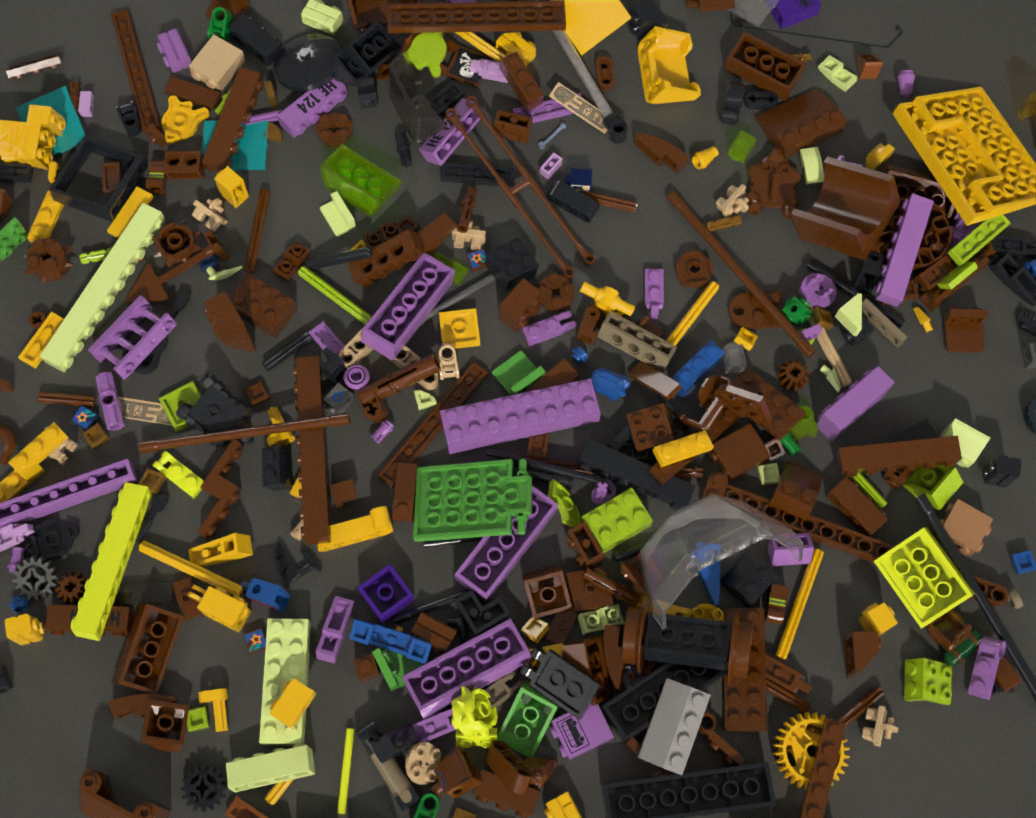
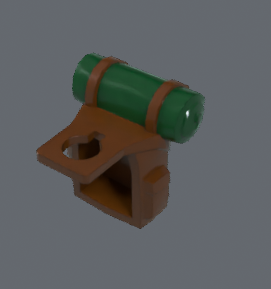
[926,609,983,668]

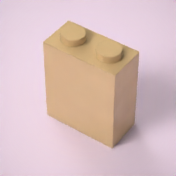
[189,35,245,92]

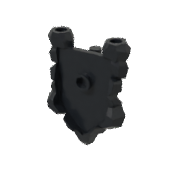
[176,373,254,448]

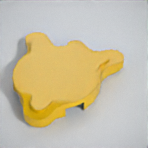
[161,95,210,144]

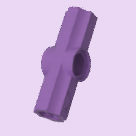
[95,372,125,431]

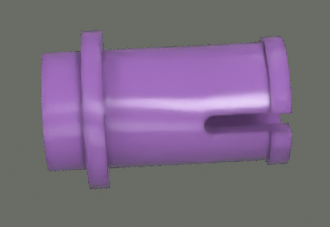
[370,419,394,444]
[7,547,26,573]

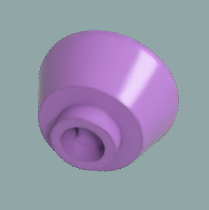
[344,364,370,389]

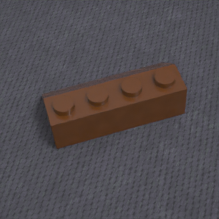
[886,164,955,222]
[204,291,256,352]
[111,604,184,694]

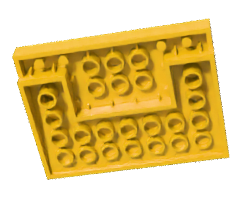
[892,87,1036,226]

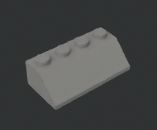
[638,678,710,775]

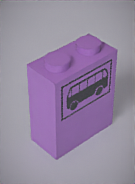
[549,704,614,761]

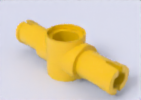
[579,281,635,316]

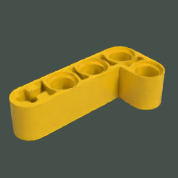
[317,506,393,552]

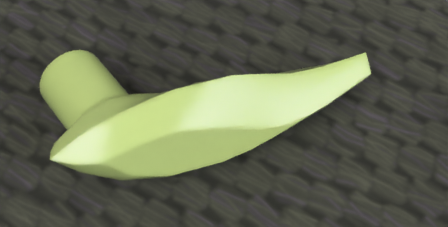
[206,265,243,281]

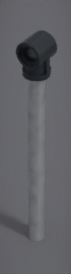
[552,30,628,144]

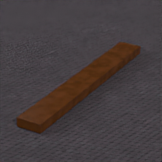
[110,9,162,135]
[377,361,489,489]

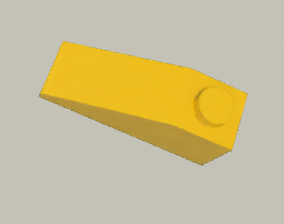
[188,533,253,567]

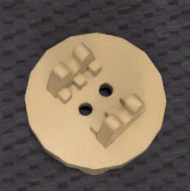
[405,742,441,785]

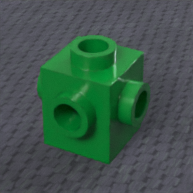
[782,296,813,326]

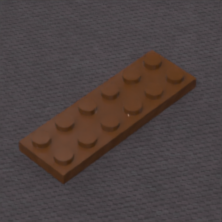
[724,608,767,732]

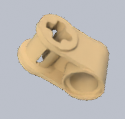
[438,342,459,380]

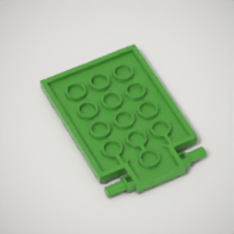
[413,459,532,542]

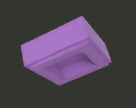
[801,324,822,341]

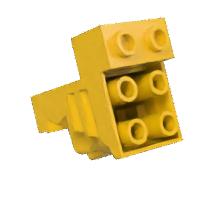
[0,105,66,170]

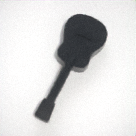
[122,291,190,375]

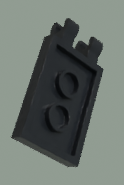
[520,646,602,720]

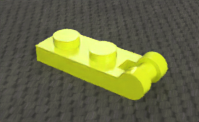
[152,450,204,499]

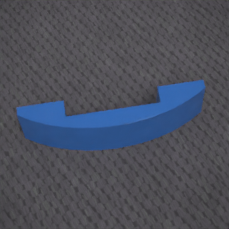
[349,619,432,664]

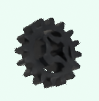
[181,765,228,812]

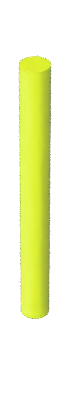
[337,728,355,814]

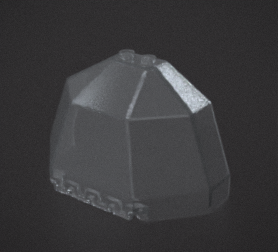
[640,494,804,629]

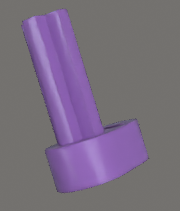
[591,482,616,506]

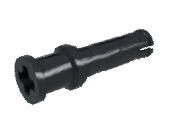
[515,465,574,489]

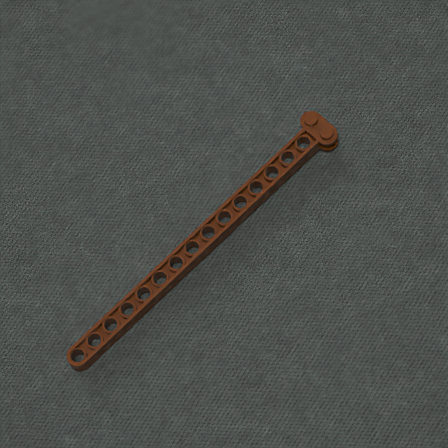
[700,472,1009,608]

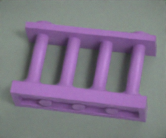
[88,295,177,380]

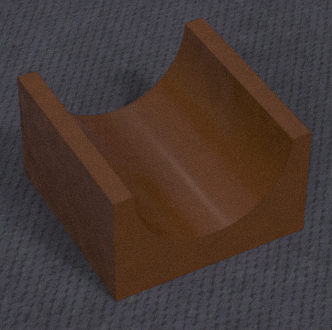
[791,156,901,261]

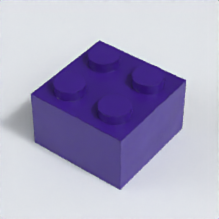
[357,564,415,624]

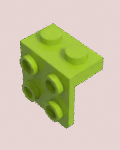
[904,658,952,705]

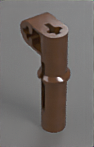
[356,353,441,423]

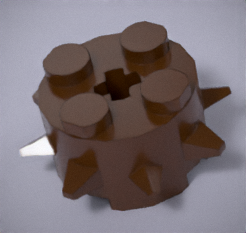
[152,221,202,267]
[24,237,74,284]

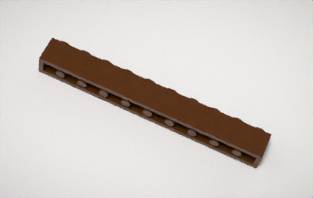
[293,356,331,545]

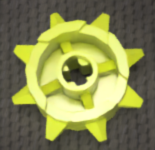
[451,686,498,739]

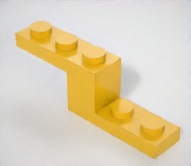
[0,422,69,503]

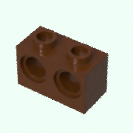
[163,150,205,180]

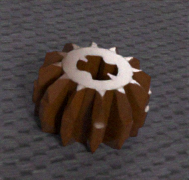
[777,358,810,391]
[55,571,88,605]

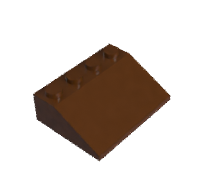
[755,88,848,158]

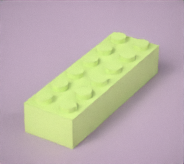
[259,618,311,746]

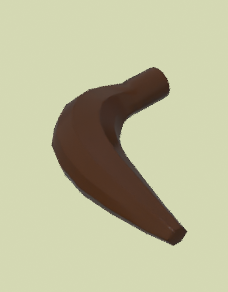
[0,424,17,465]

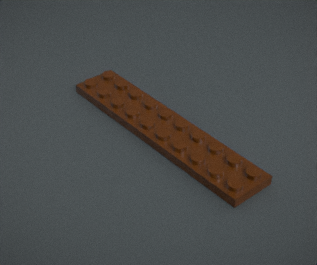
[388,1,566,34]

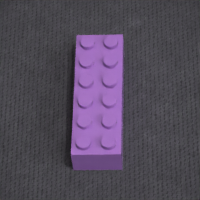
[361,253,455,361]
[454,486,558,603]
[402,618,532,719]

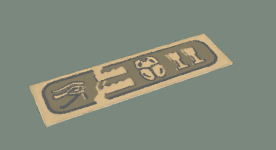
[549,82,607,134]
[110,397,173,426]

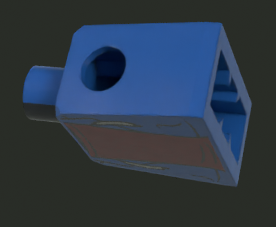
[241,578,291,614]

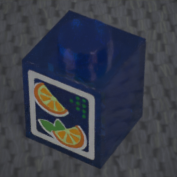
[566,168,592,194]

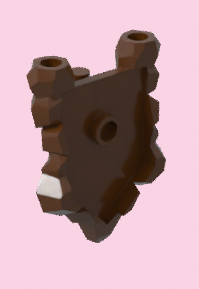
[747,147,801,219]

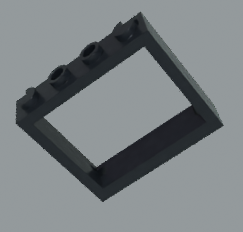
[49,135,148,222]

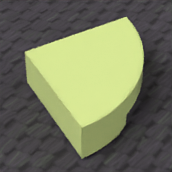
[414,390,437,410]

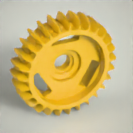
[772,712,850,790]

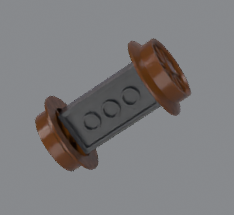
[622,600,753,685]

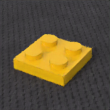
[439,308,480,350]

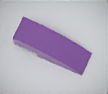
[316,596,354,664]

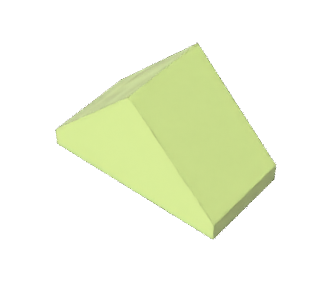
[835,293,862,336]

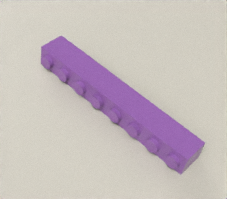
[0,459,139,528]

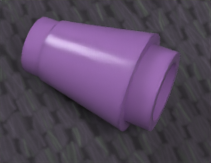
[897,70,915,98]

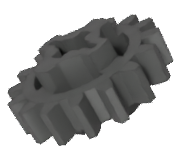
[12,556,59,600]

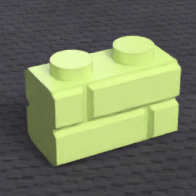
[301,0,343,36]

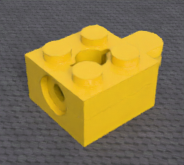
[187,584,251,633]

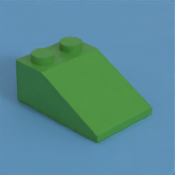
[497,680,559,757]

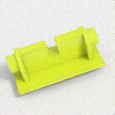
[456,726,497,748]

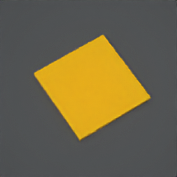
[550,0,631,55]

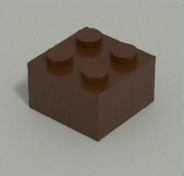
[499,278,541,333]

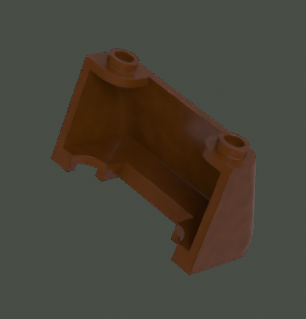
[346,0,421,33]
[79,768,171,818]

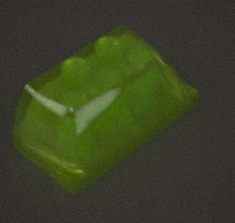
[320,144,402,216]

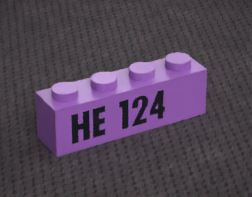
[277,78,347,138]
[419,98,481,166]

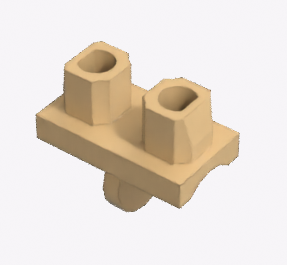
[716,184,749,218]
[192,198,228,231]
[452,220,486,251]
[862,705,899,747]

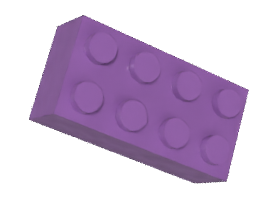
[816,366,895,442]

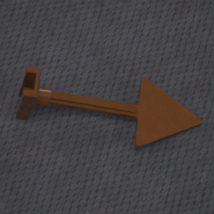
[125,230,230,303]

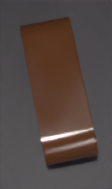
[485,740,533,794]

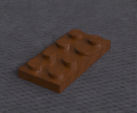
[733,367,806,441]

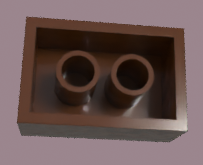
[229,273,297,338]

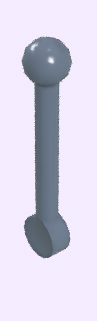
[538,122,566,149]

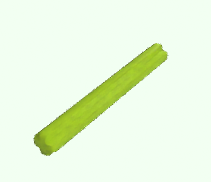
[298,266,372,325]

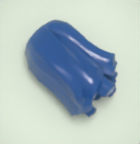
[591,368,630,402]

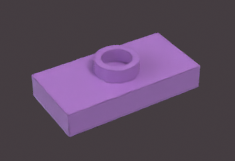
[308,321,345,355]

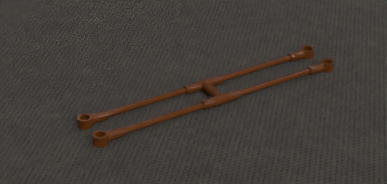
[445,95,595,279]

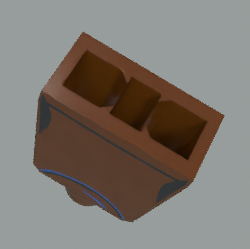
[431,746,483,798]

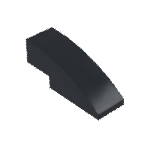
[988,253,1036,306]

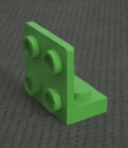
[0,217,28,261]
[492,351,545,396]
[372,648,424,692]

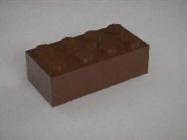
[724,32,807,101]

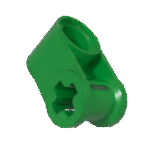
[207,7,233,42]
[413,793,440,818]

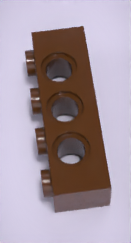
[348,229,425,287]

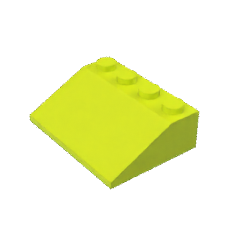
[874,527,975,629]

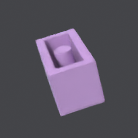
[78,91,94,117]
[540,153,563,180]

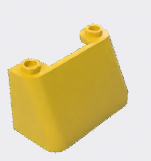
[637,26,701,104]

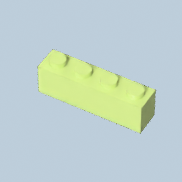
[226,744,315,792]

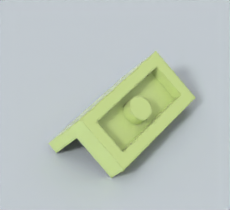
[320,191,356,237]

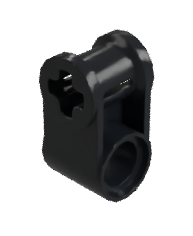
[115,100,142,136]

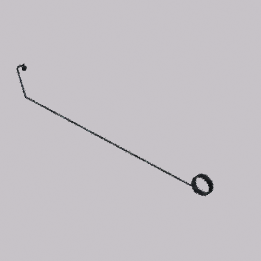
[730,9,903,48]

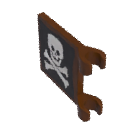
[440,39,491,88]

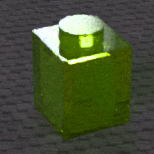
[728,130,757,163]

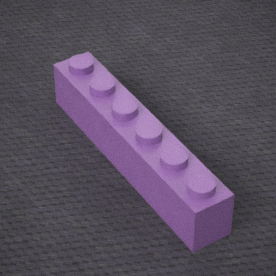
[875,193,934,307]

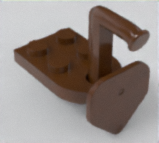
[678,374,772,431]

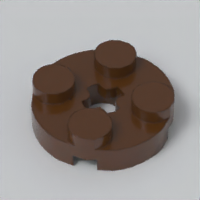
[316,113,353,148]
[675,251,713,288]
[538,273,574,311]

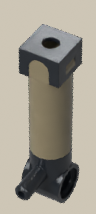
[355,719,421,812]

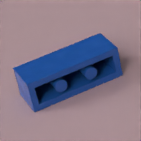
[672,340,725,398]

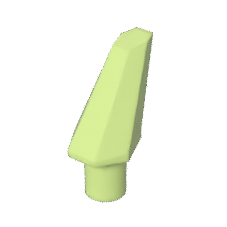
[820,365,842,393]

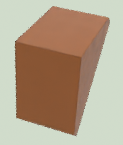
[856,54,883,79]

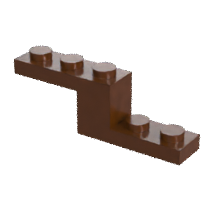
[197,439,243,540]

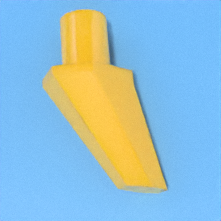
[912,307,933,332]

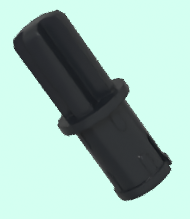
[395,132,412,168]

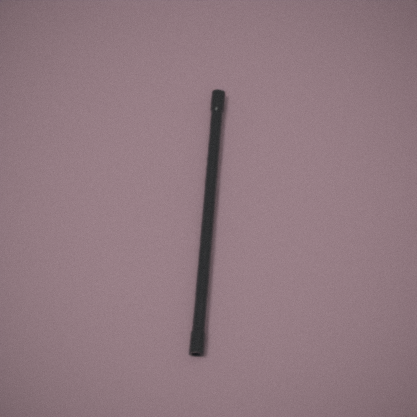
[914,494,1036,702]

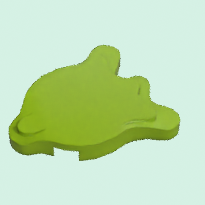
[400,32,446,77]

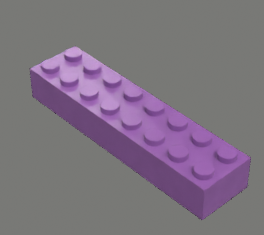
[440,378,601,454]

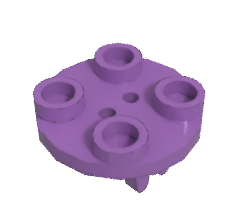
[799,273,837,308]

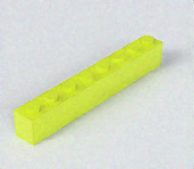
[71,482,152,641]

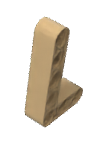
[338,326,439,390]

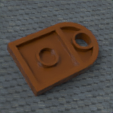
[728,290,786,330]

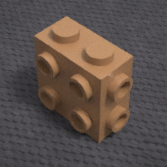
[935,499,993,556]

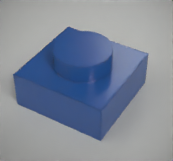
[1010,550,1036,575]

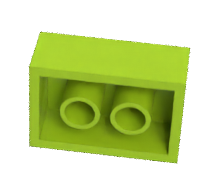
[581,488,653,553]

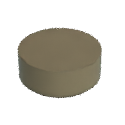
[1007,589,1023,610]

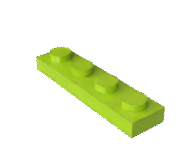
[948,215,1011,267]

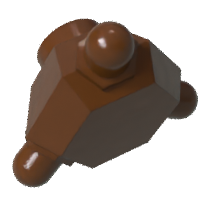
[523,757,558,789]

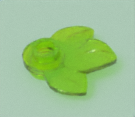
[789,406,818,441]

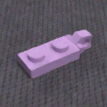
[470,59,508,83]
[0,523,34,552]

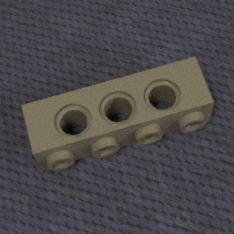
[597,311,677,373]

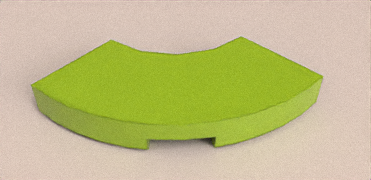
[548,479,581,528]

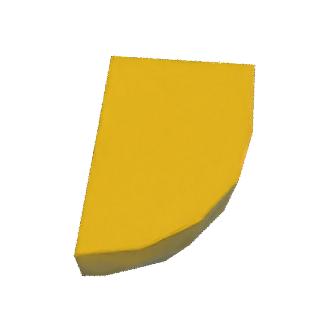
[865,143,895,170]

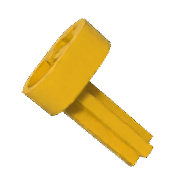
[266,407,295,447]
[198,688,228,732]

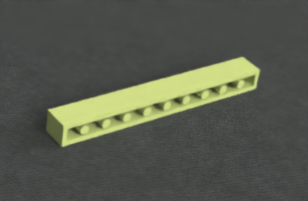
[40,203,166,373]

